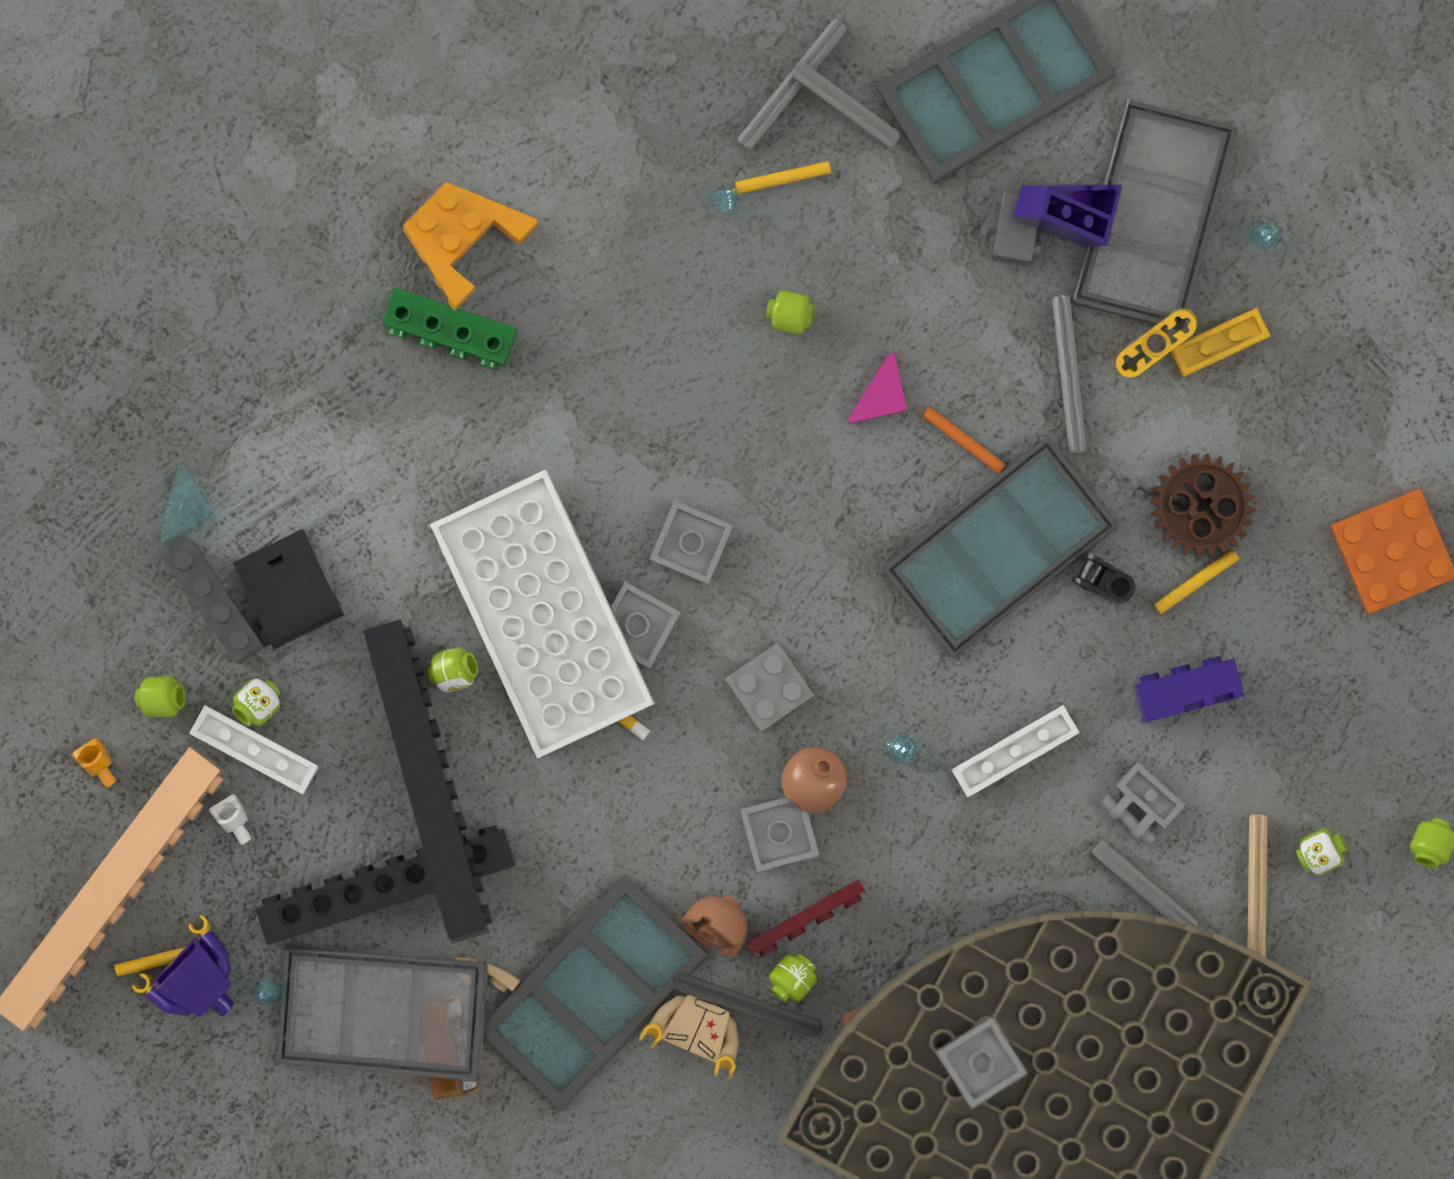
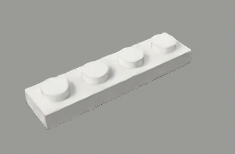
[189,705,319,795]
[951,705,1079,798]

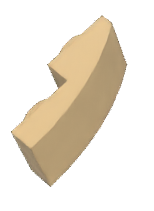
[456,957,522,992]

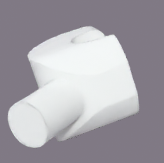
[209,794,252,845]

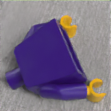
[132,915,234,1017]

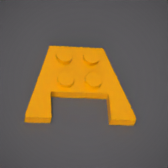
[403,182,538,311]

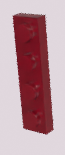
[746,879,865,957]

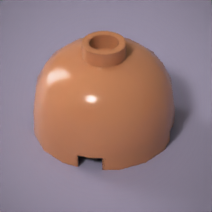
[781,746,848,813]
[682,895,748,957]

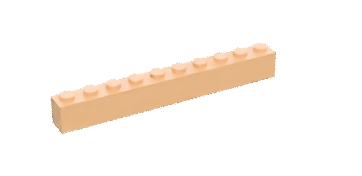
[0,747,224,1031]

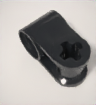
[1071,552,1136,604]

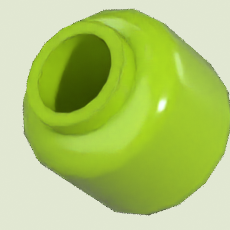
[766,290,815,335]
[135,676,186,718]
[1410,818,1454,869]

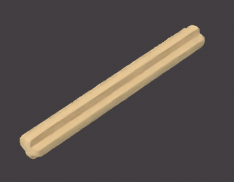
[1247,814,1268,957]

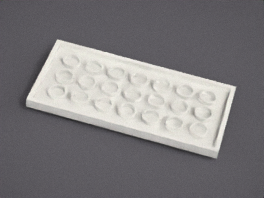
[430,469,655,758]

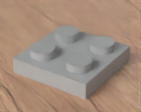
[649,500,734,585]
[611,581,682,669]
[725,643,814,732]
[740,797,819,872]
[936,1017,1027,1109]

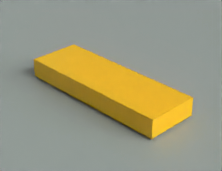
[1170,308,1271,378]

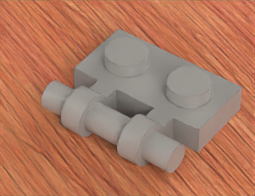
[1100,762,1186,846]

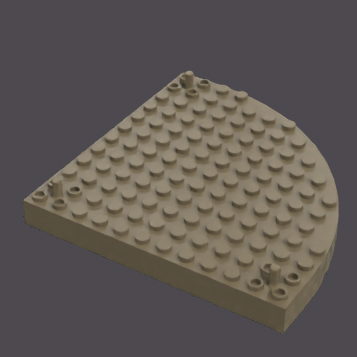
[776,910,1312,1179]

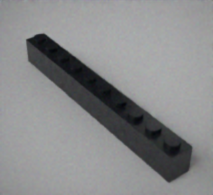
[363,620,493,944]

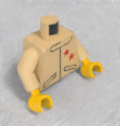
[639,980,739,1079]

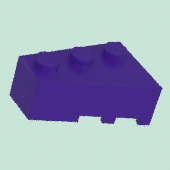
[1014,184,1123,246]
[1134,656,1245,723]

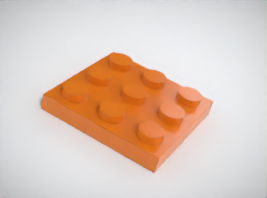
[1330,488,1454,615]

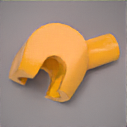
[72,738,116,788]

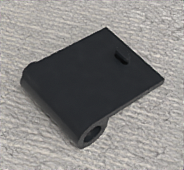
[233,529,344,649]

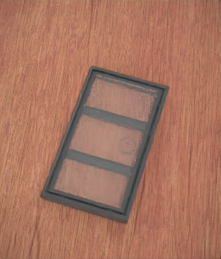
[1071,99,1238,330]
[277,946,488,1081]

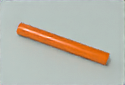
[922,406,1006,474]

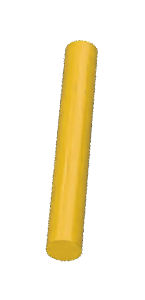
[735,161,831,194]
[1153,549,1239,615]
[114,947,185,977]

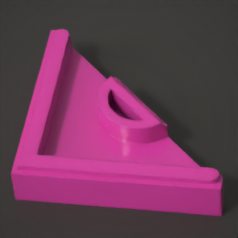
[848,352,907,424]

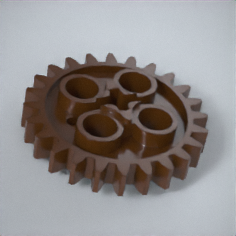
[1150,453,1256,558]

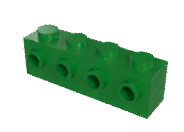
[382,287,518,370]

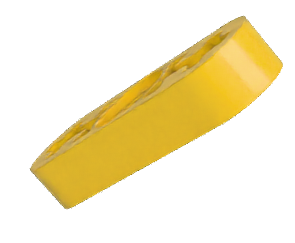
[1116,308,1197,378]

